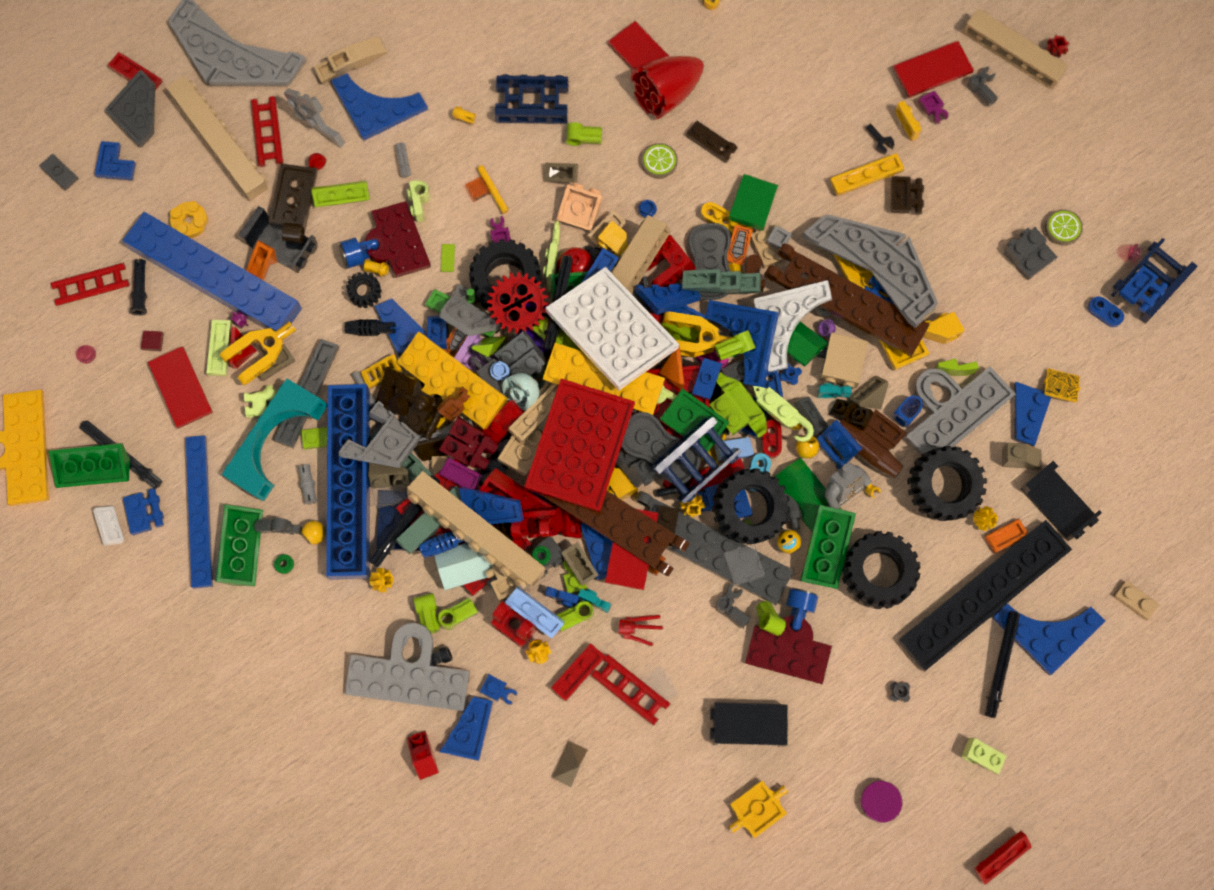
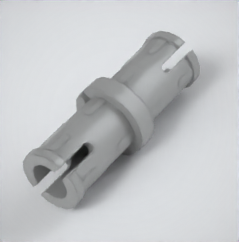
[298,464,318,505]

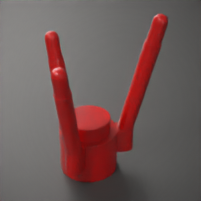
[619,615,663,646]

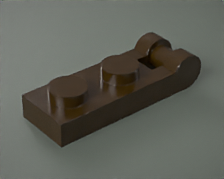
[686,121,738,163]

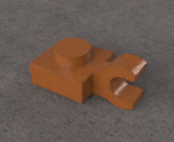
[437,386,470,422]

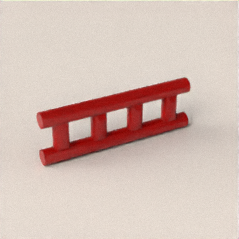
[250,96,284,167]
[51,262,130,306]
[591,654,671,726]

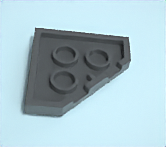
[105,70,155,147]

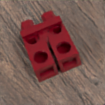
[439,416,499,470]

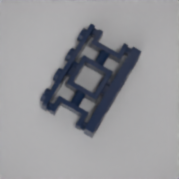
[495,74,569,124]

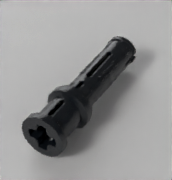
[130,259,147,316]

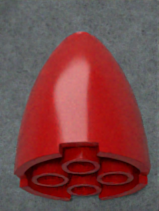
[630,56,704,119]

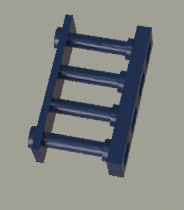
[1111,238,1198,324]
[650,415,742,503]

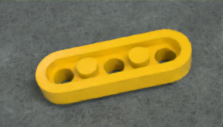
[701,202,751,235]

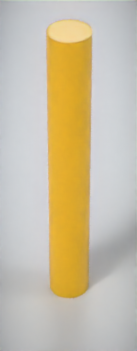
[477,165,509,214]

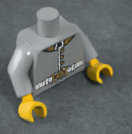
[824,463,881,508]

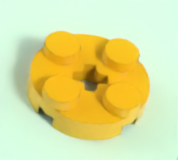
[170,201,208,238]

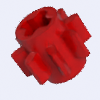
[1046,34,1070,58]

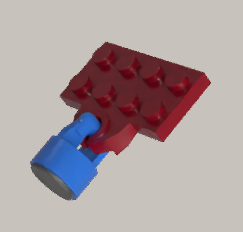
[338,201,431,278]
[745,588,832,685]

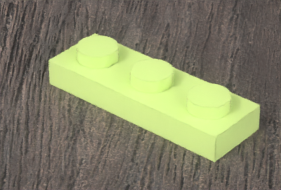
[207,320,232,376]

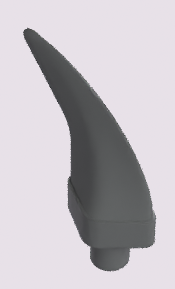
[784,493,803,530]

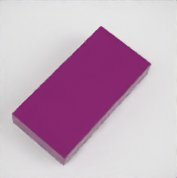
[439,457,483,490]

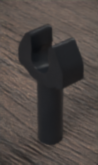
[866,124,894,155]
[656,480,692,497]

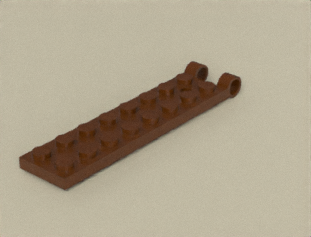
[764,243,930,357]
[521,468,690,577]

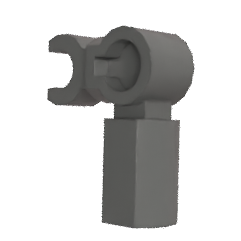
[967,66,998,106]
[255,518,302,535]
[716,583,751,628]

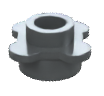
[890,682,910,702]

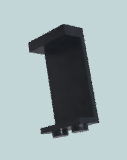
[238,206,318,273]
[1021,461,1102,541]
[710,703,788,747]

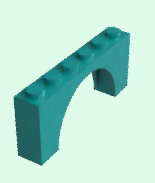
[222,378,328,502]

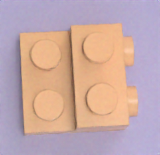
[556,182,604,231]

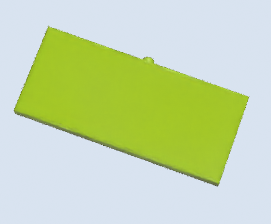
[441,244,455,272]

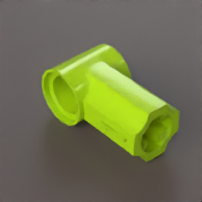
[566,122,602,146]
[715,330,756,361]
[414,593,440,634]
[438,598,478,630]
[557,601,594,632]
[756,601,786,636]

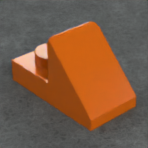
[246,240,277,281]

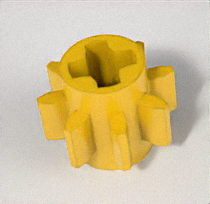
[680,495,705,518]
[973,506,998,531]
[369,568,394,592]
[525,639,552,664]

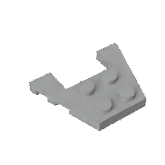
[283,88,345,148]
[440,284,518,336]
[339,401,419,468]

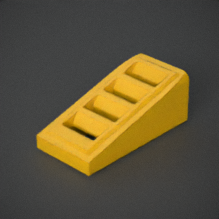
[361,354,402,389]

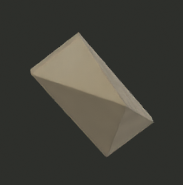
[544,163,578,183]
[848,375,889,409]
[561,542,599,586]
[553,741,588,787]

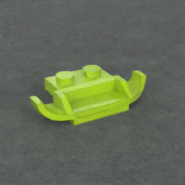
[710,372,767,438]

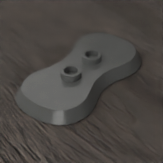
[688,223,731,300]
[622,412,701,483]

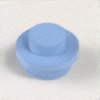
[490,361,509,381]

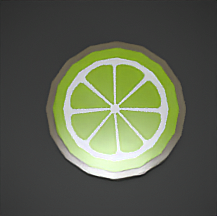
[642,143,678,179]
[1045,209,1083,246]

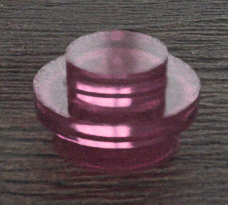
[1128,243,1141,262]
[76,345,96,364]

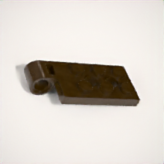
[268,163,318,243]

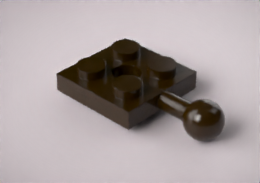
[375,366,430,416]

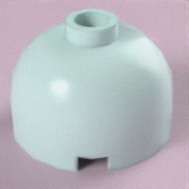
[502,373,540,411]

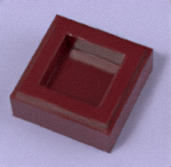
[141,330,164,351]

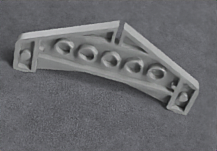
[169,0,306,86]
[802,215,938,328]

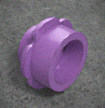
[818,319,836,338]

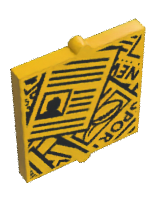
[1043,368,1081,403]

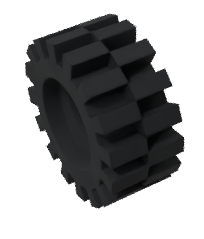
[346,272,382,308]

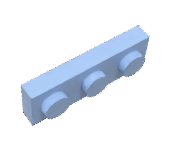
[505,586,564,638]

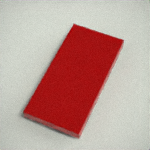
[893,41,974,98]
[148,346,213,429]
[605,509,658,591]

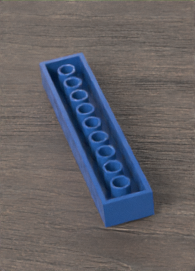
[122,211,302,331]
[326,384,370,580]

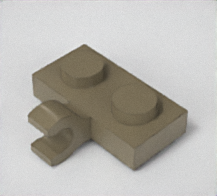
[252,342,295,381]

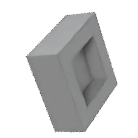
[766,225,792,249]

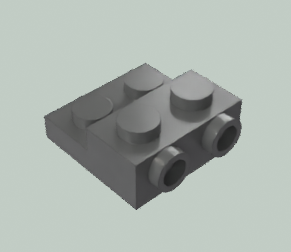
[1004,227,1057,280]
[494,330,548,377]
[616,450,662,488]

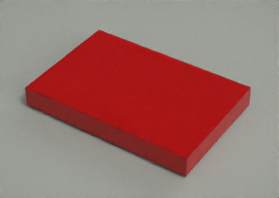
[608,21,670,70]

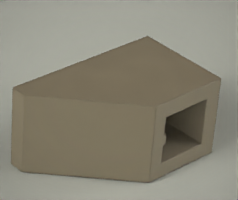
[369,462,410,488]

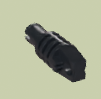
[345,319,396,336]

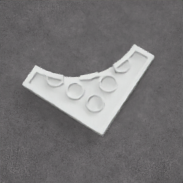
[754,280,832,373]

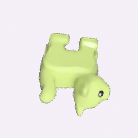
[244,385,278,418]

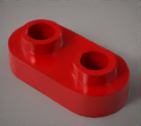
[762,420,782,459]

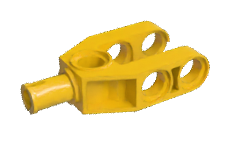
[663,312,733,358]
[220,322,296,386]

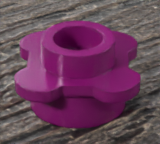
[230,311,249,329]

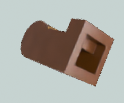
[745,254,765,292]

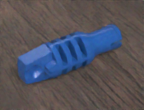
[419,531,464,558]

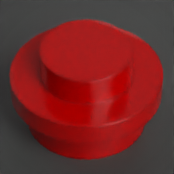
[308,153,327,170]

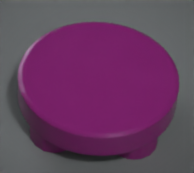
[860,781,903,823]

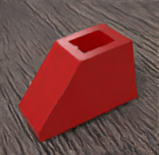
[407,731,439,780]

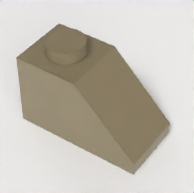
[1002,443,1042,470]

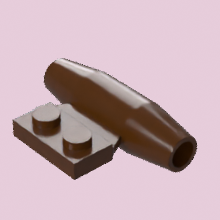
[840,410,907,479]

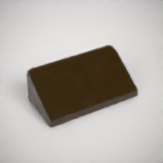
[417,435,447,461]

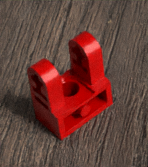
[646,234,696,287]
[511,506,563,540]
[491,601,537,649]

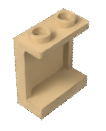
[820,333,868,390]

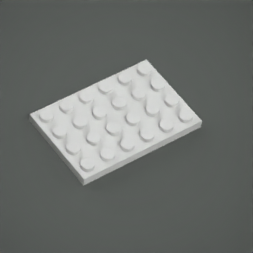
[546,267,679,391]

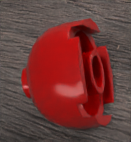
[557,247,593,273]

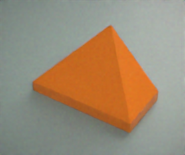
[659,347,684,389]

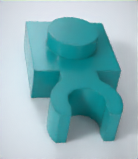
[817,383,852,398]
[578,588,611,613]

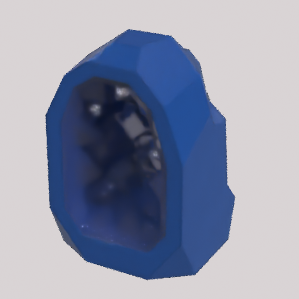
[892,395,923,428]

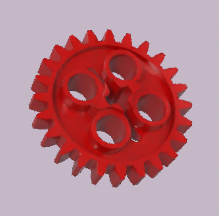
[487,272,549,334]

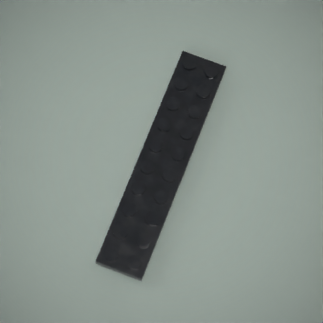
[898,520,1072,672]

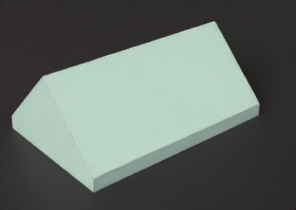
[435,543,495,590]

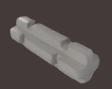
[396,142,411,178]

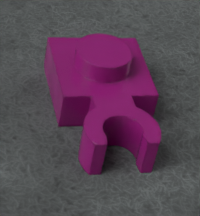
[918,90,949,124]
[490,216,511,243]

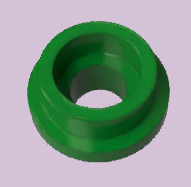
[531,546,551,565]
[274,554,294,574]

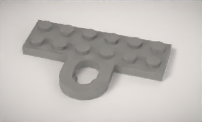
[905,366,1016,456]
[345,622,470,711]

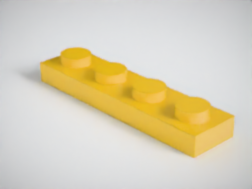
[830,153,905,196]

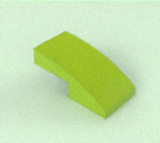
[934,359,979,376]

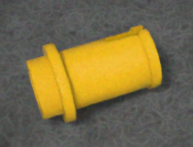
[452,106,477,125]
[364,260,389,277]

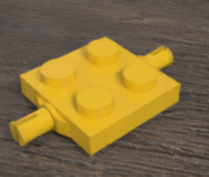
[728,780,788,839]

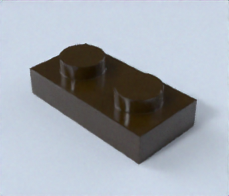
[657,505,679,548]

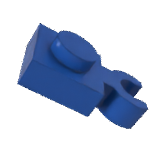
[545,586,579,608]
[480,674,518,705]

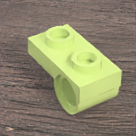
[407,180,430,223]
[961,737,1006,774]

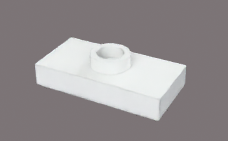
[93,506,124,546]

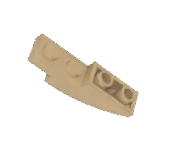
[314,37,388,84]

